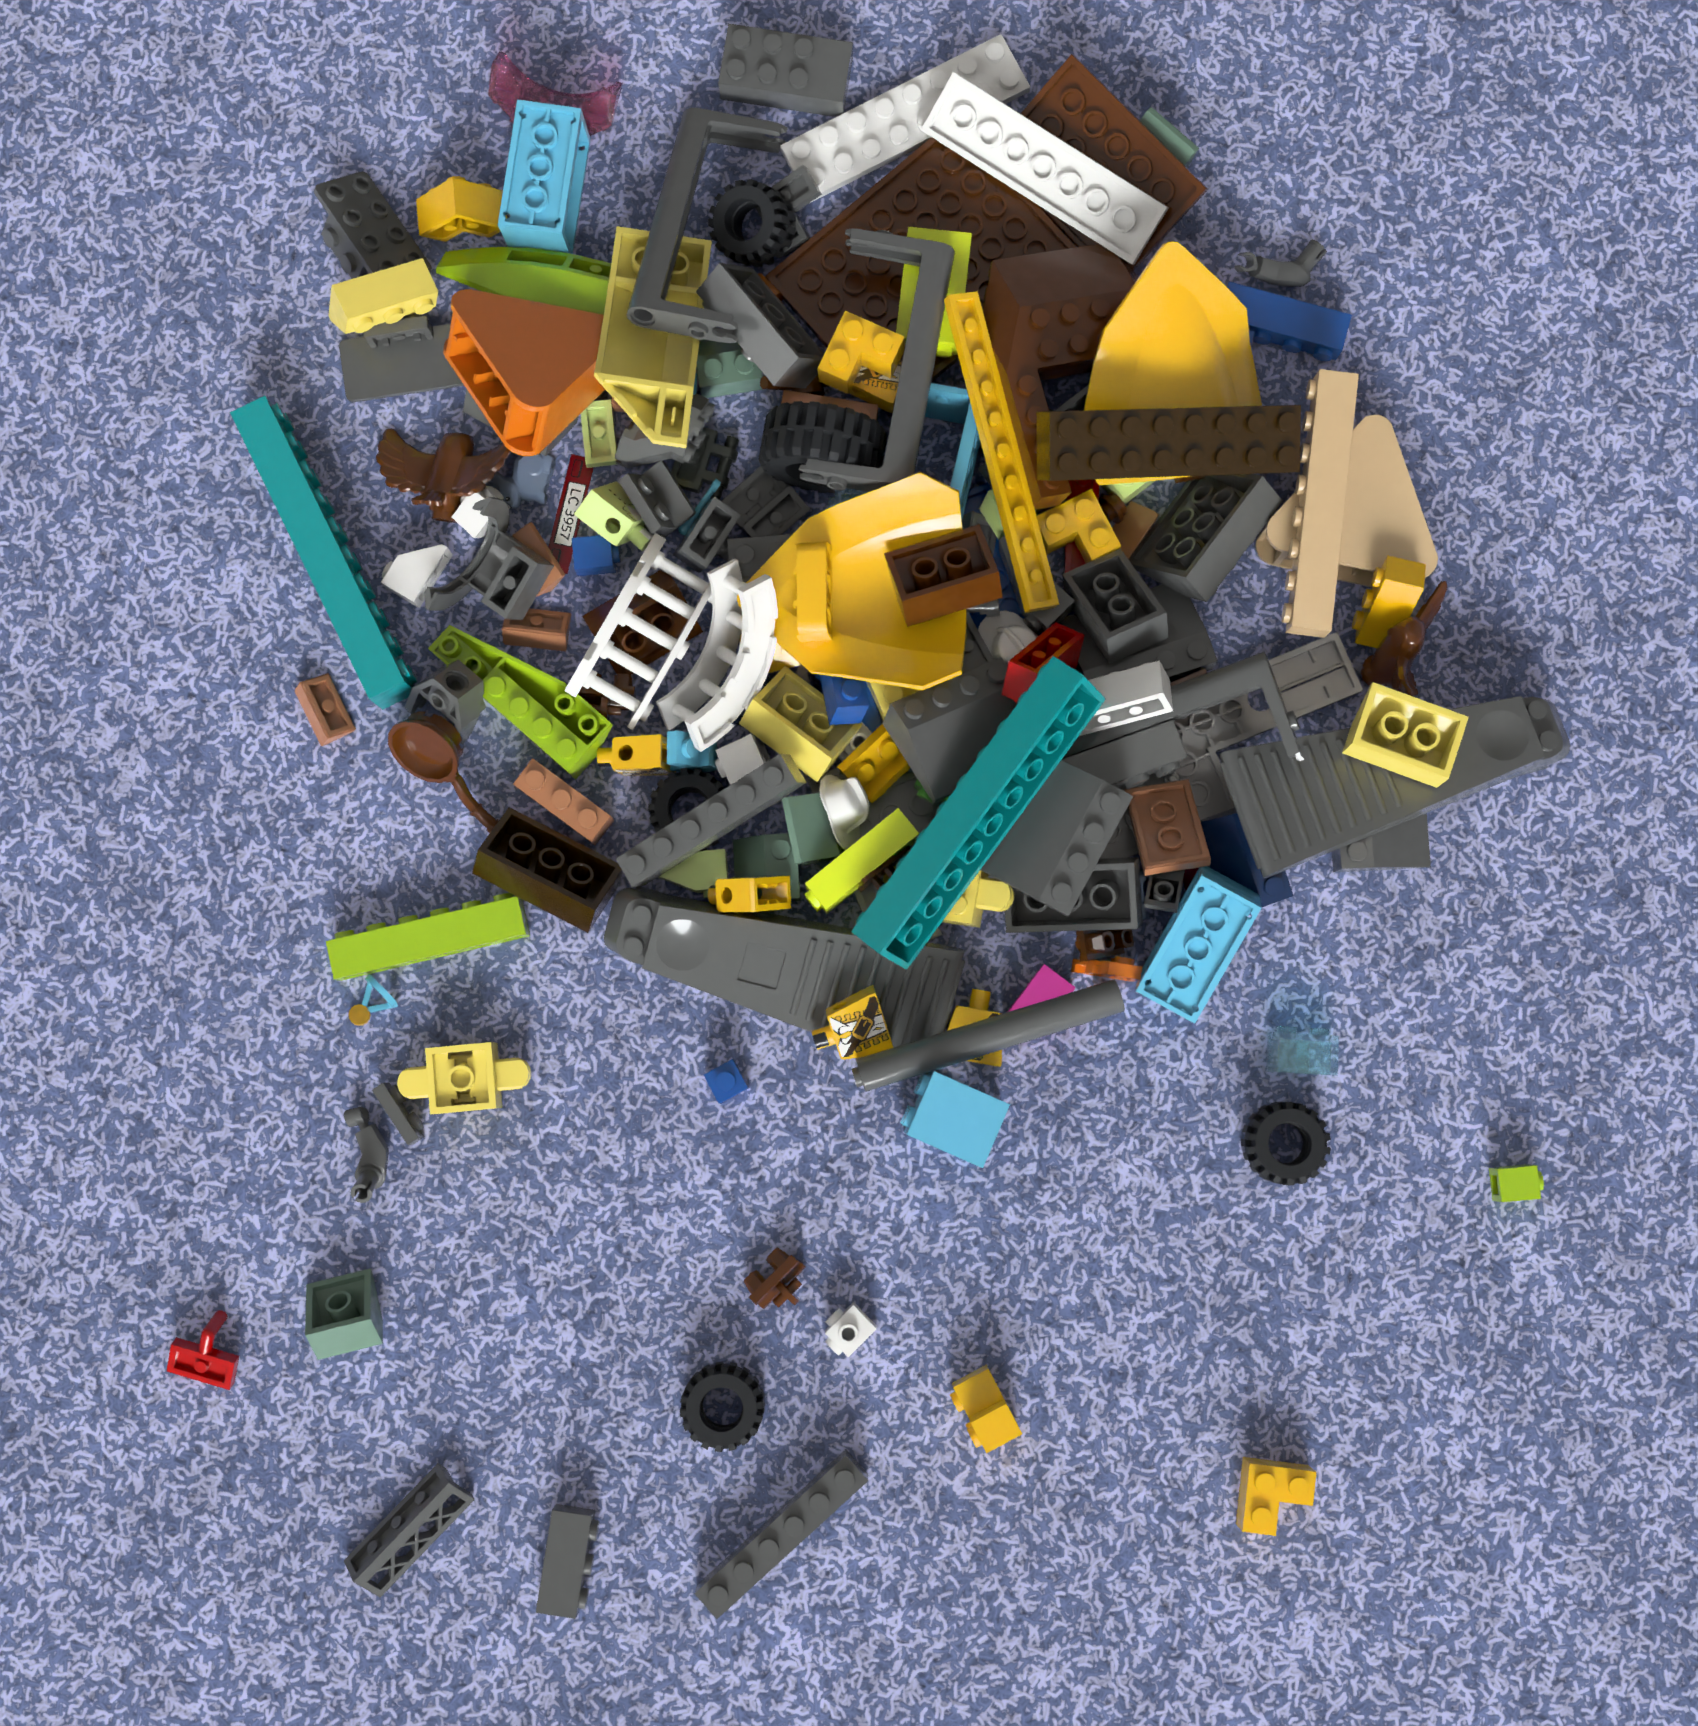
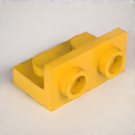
[837,724,910,803]

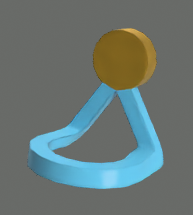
[348,974,398,1026]

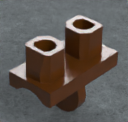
[578,673,637,721]
[1075,929,1134,962]
[743,1247,806,1309]

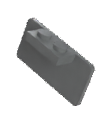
[314,171,432,279]
[339,314,464,402]

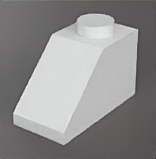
[381,544,453,608]

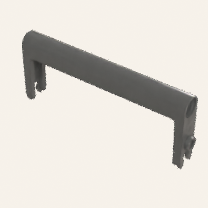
[626,107,788,343]
[799,228,955,492]
[1062,652,1304,762]
[851,979,1125,1092]

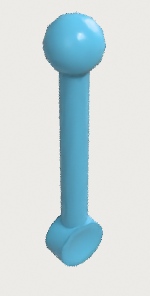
[678,479,721,535]

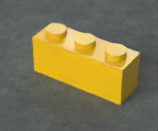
[1352,555,1426,648]

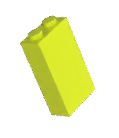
[896,227,972,358]
[804,808,919,914]

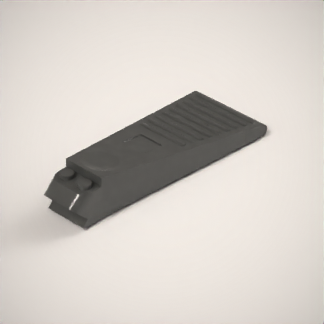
[1219,696,1571,878]
[604,886,965,1075]

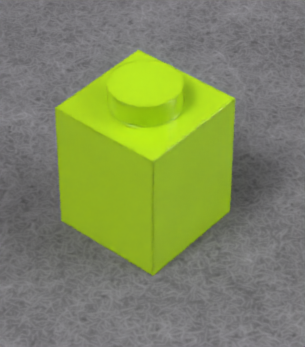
[1489,1164,1544,1202]

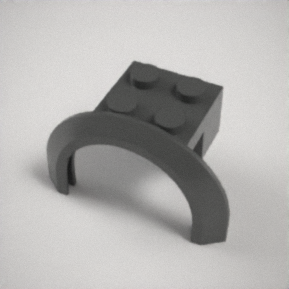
[424,497,554,620]

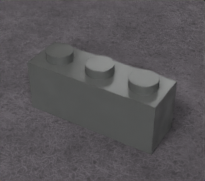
[536,1504,600,1619]

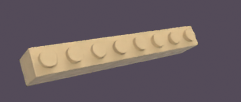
[1281,369,1359,638]

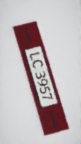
[548,454,594,574]

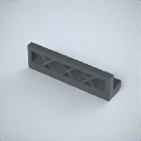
[344,1463,475,1598]

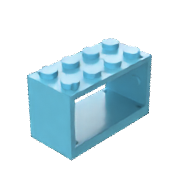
[498,99,591,254]
[925,383,981,519]
[1136,866,1262,1024]
[900,1071,1010,1168]

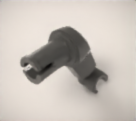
[1235,240,1327,287]
[344,1107,389,1203]

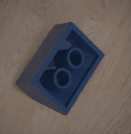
[1200,808,1294,907]

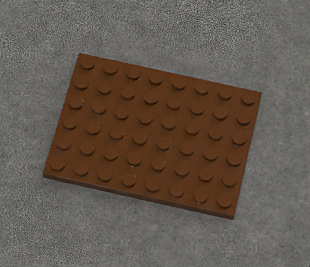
[765,137,1076,418]

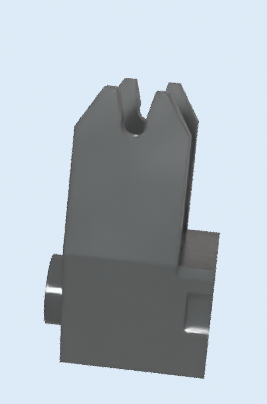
[405,659,486,745]

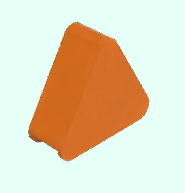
[443,289,605,456]

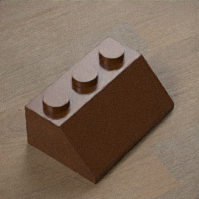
[884,524,1003,627]
[582,570,703,675]

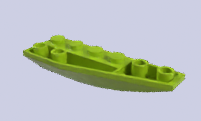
[436,247,611,315]
[428,625,613,780]

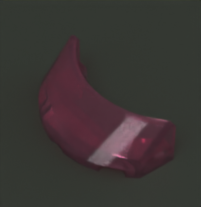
[488,51,623,136]

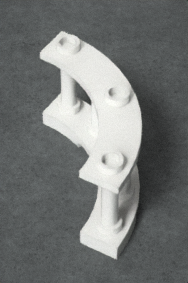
[564,533,712,730]
[656,558,778,752]

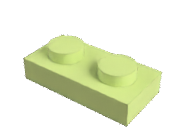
[581,399,618,468]

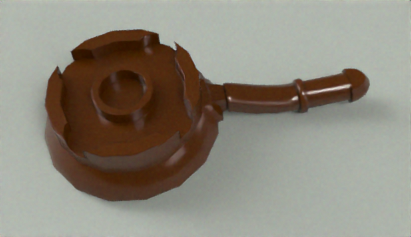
[388,711,499,833]

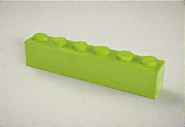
[326,893,530,981]

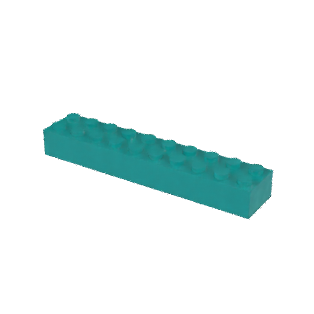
[230,396,418,710]
[851,656,1106,970]

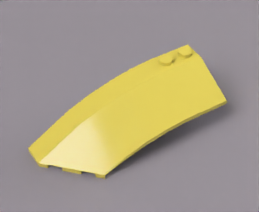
[594,226,712,448]

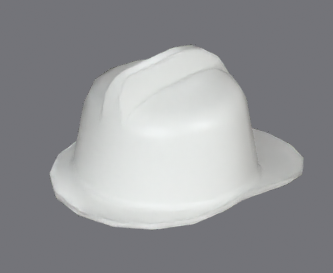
[978,611,1038,667]
[819,775,869,850]

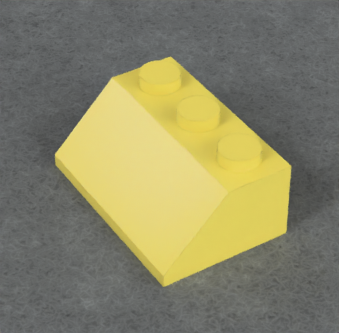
[328,258,438,334]
[739,666,863,782]
[1342,682,1469,788]

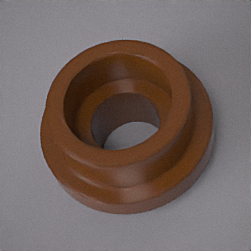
[1099,493,1127,524]

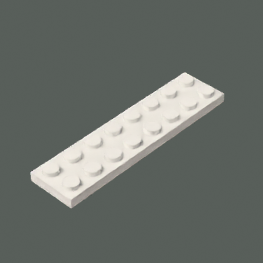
[780,34,1030,203]
[921,72,1169,265]

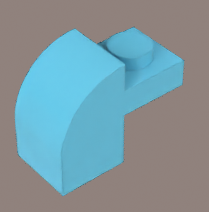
[667,730,717,772]

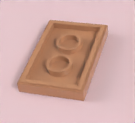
[1124,779,1211,876]

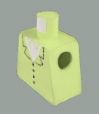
[574,481,653,551]

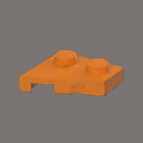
[1071,956,1142,982]

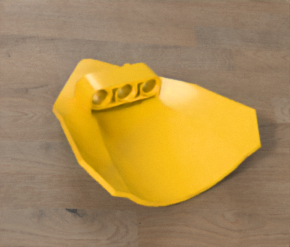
[1084,241,1262,485]
[737,472,967,690]

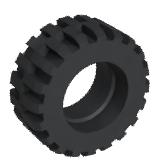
[759,401,887,495]

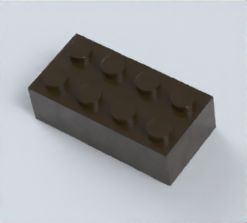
[472,807,623,933]

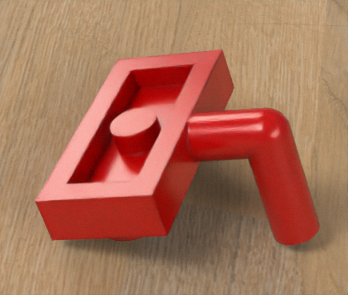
[167,1310,239,1390]

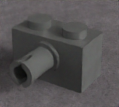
[673,497,741,573]

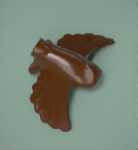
[376,428,511,523]
[1361,581,1447,697]

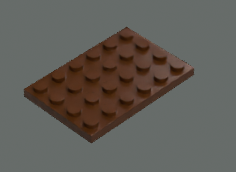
[1020,54,1208,271]

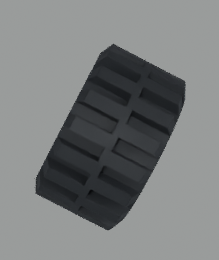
[708,179,796,267]
[648,768,726,851]
[1241,1102,1331,1185]
[680,1361,765,1452]

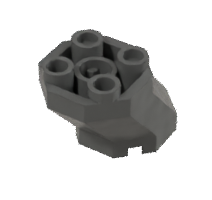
[615,394,715,469]

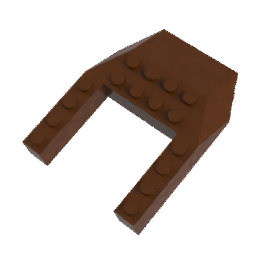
[983,244,1207,510]

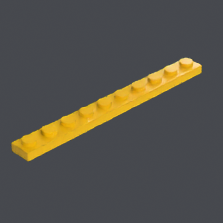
[944,291,1059,613]

